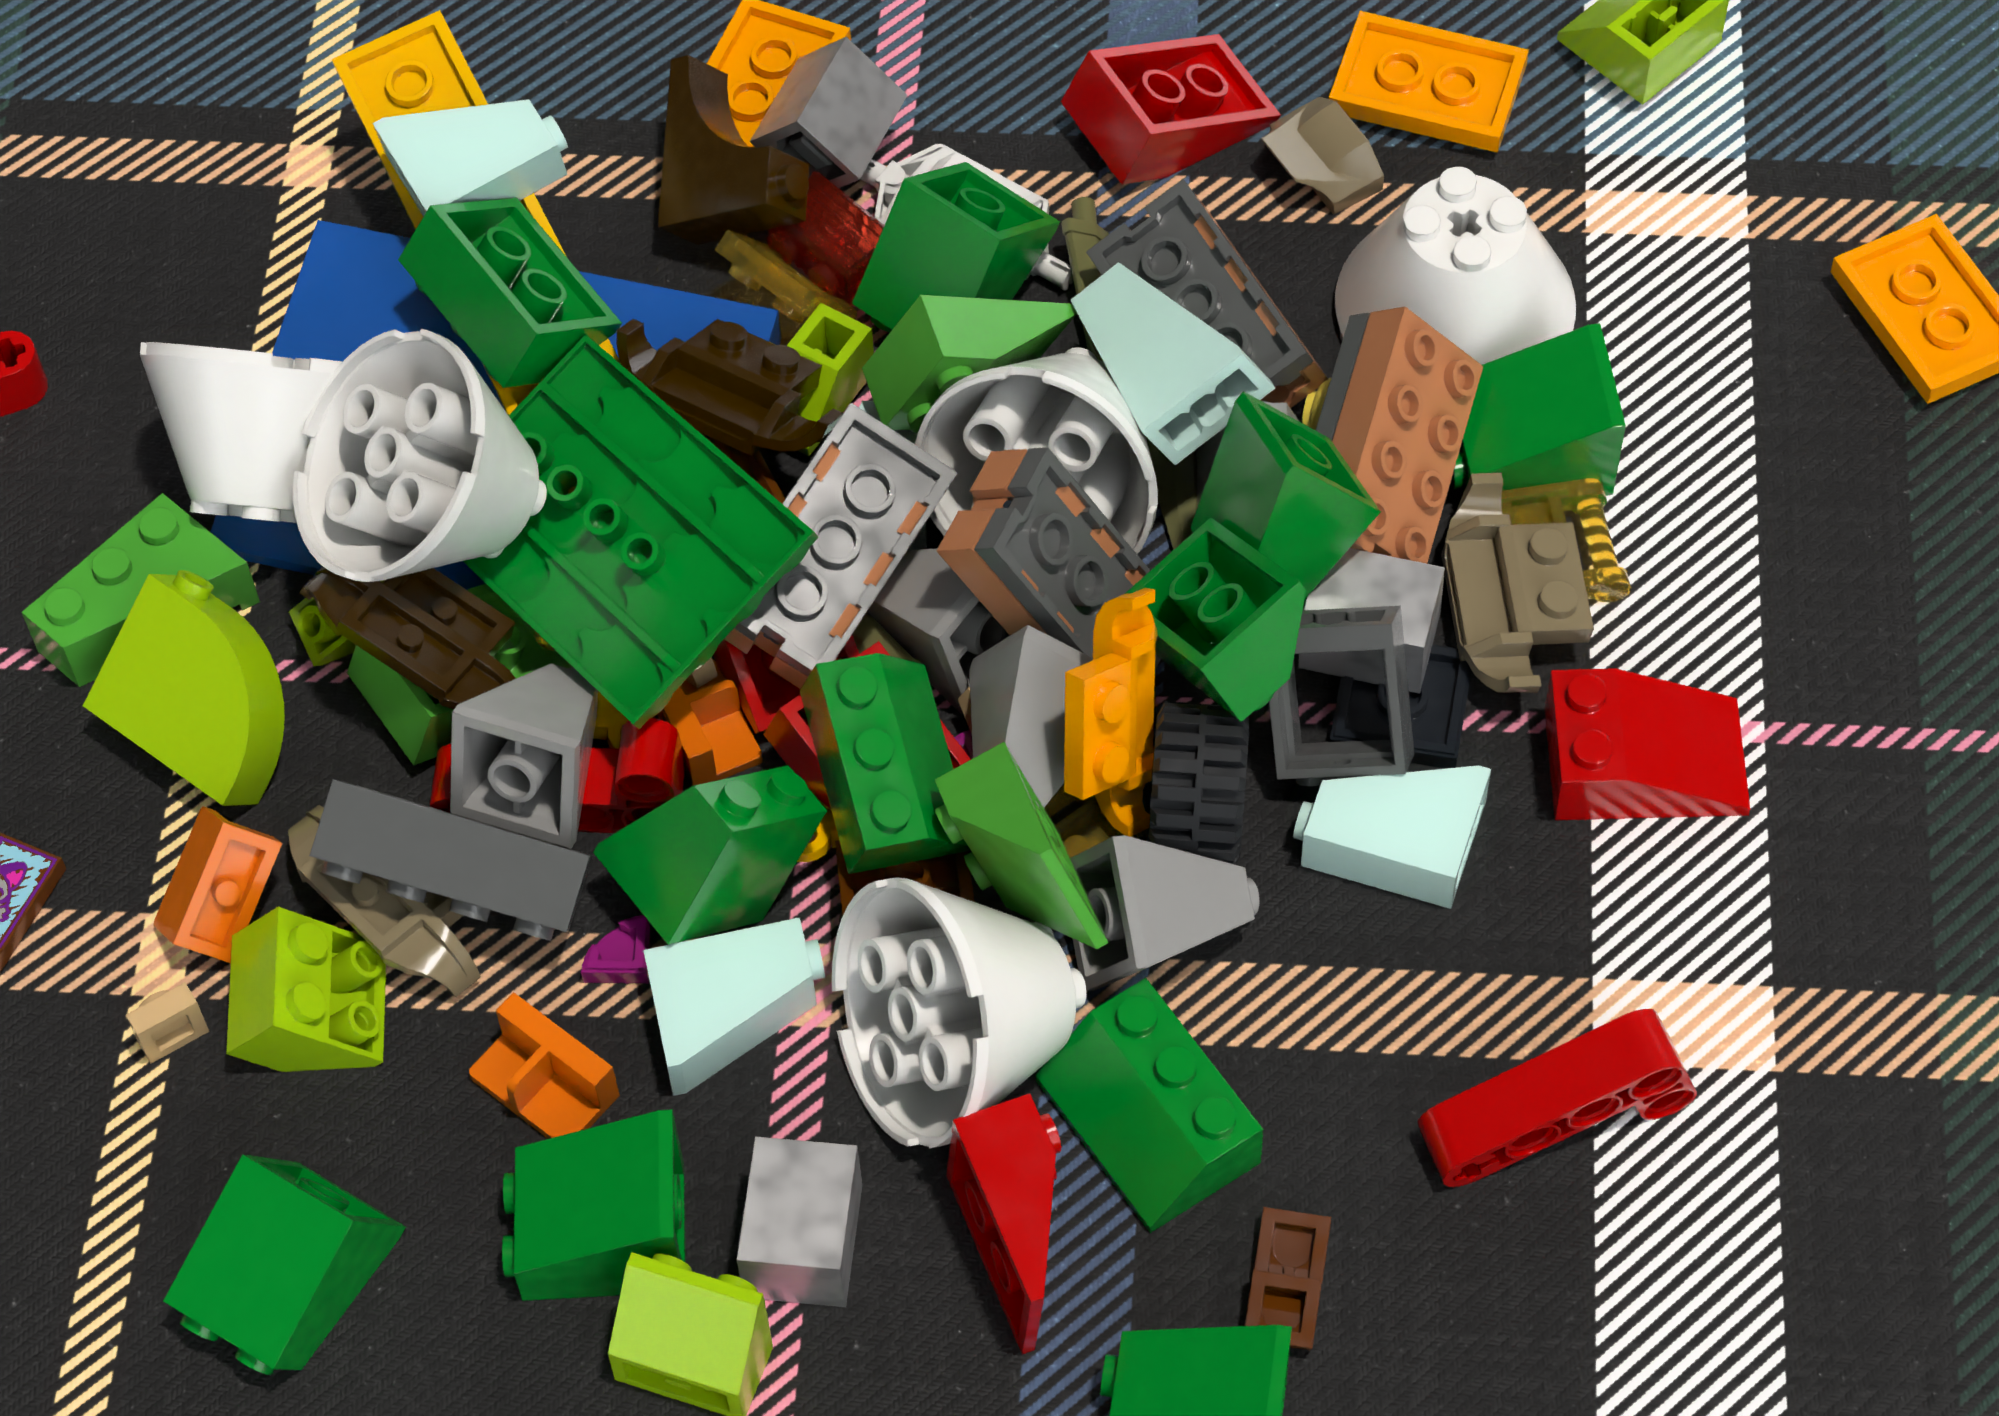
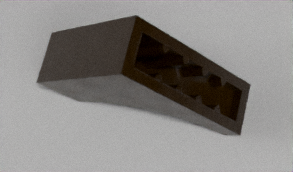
[658,55,809,245]

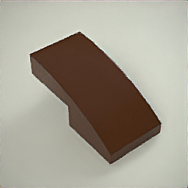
[1245,1207,1332,1351]

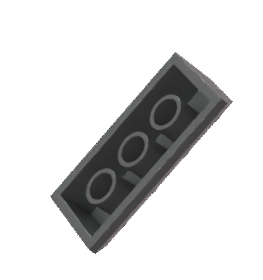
[309,779,593,941]

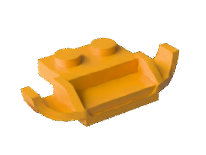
[1064,588,1158,837]

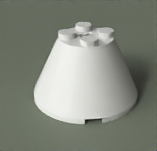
[1334,167,1576,365]
[293,329,547,582]
[140,342,342,523]
[915,347,1158,554]
[832,877,1086,1149]

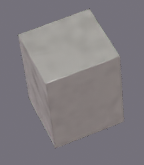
[750,37,907,199]
[1299,548,1445,693]
[737,1136,862,1307]

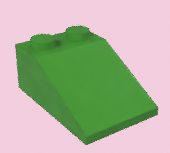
[862,295,1077,433]
[347,584,573,765]
[935,742,1108,949]

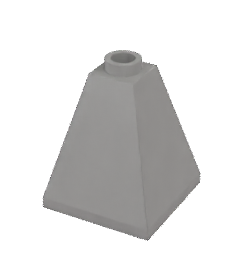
[867,548,1010,715]
[969,625,1093,807]
[450,664,598,849]
[1071,835,1260,992]

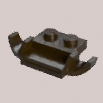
[616,319,843,456]
[300,566,516,709]

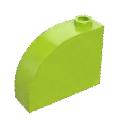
[83,570,285,806]

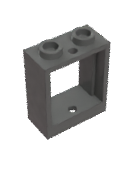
[1269,606,1414,786]

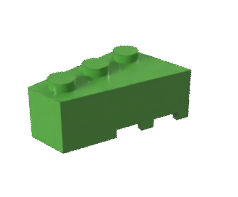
[21,493,260,687]

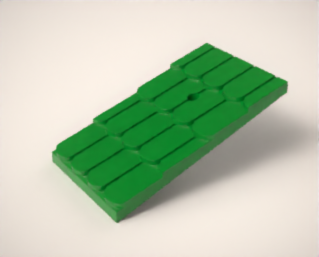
[463,334,819,729]

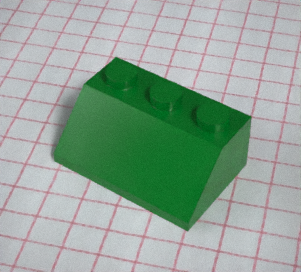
[398,198,622,388]
[1125,517,1306,722]
[800,653,971,874]
[1036,978,1263,1233]

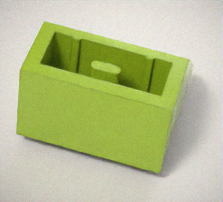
[1557,0,1729,105]
[226,906,386,1072]
[608,1252,773,1416]

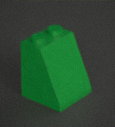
[852,162,1060,333]
[1450,323,1626,509]
[1191,391,1381,599]
[593,765,827,945]
[502,1110,686,1301]
[163,1154,406,1375]
[1100,1325,1292,1416]

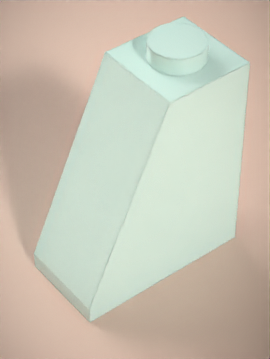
[373,99,568,217]
[1293,765,1491,909]
[644,917,825,1096]

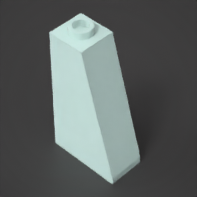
[1071,262,1275,465]

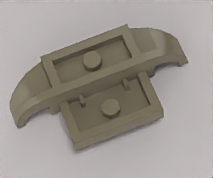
[1441,473,1594,693]
[288,805,481,997]

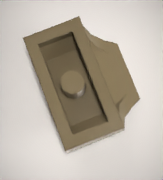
[1261,97,1384,215]

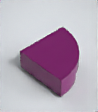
[581,915,653,984]

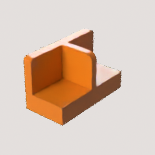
[657,659,763,786]
[153,806,282,963]
[469,992,620,1139]

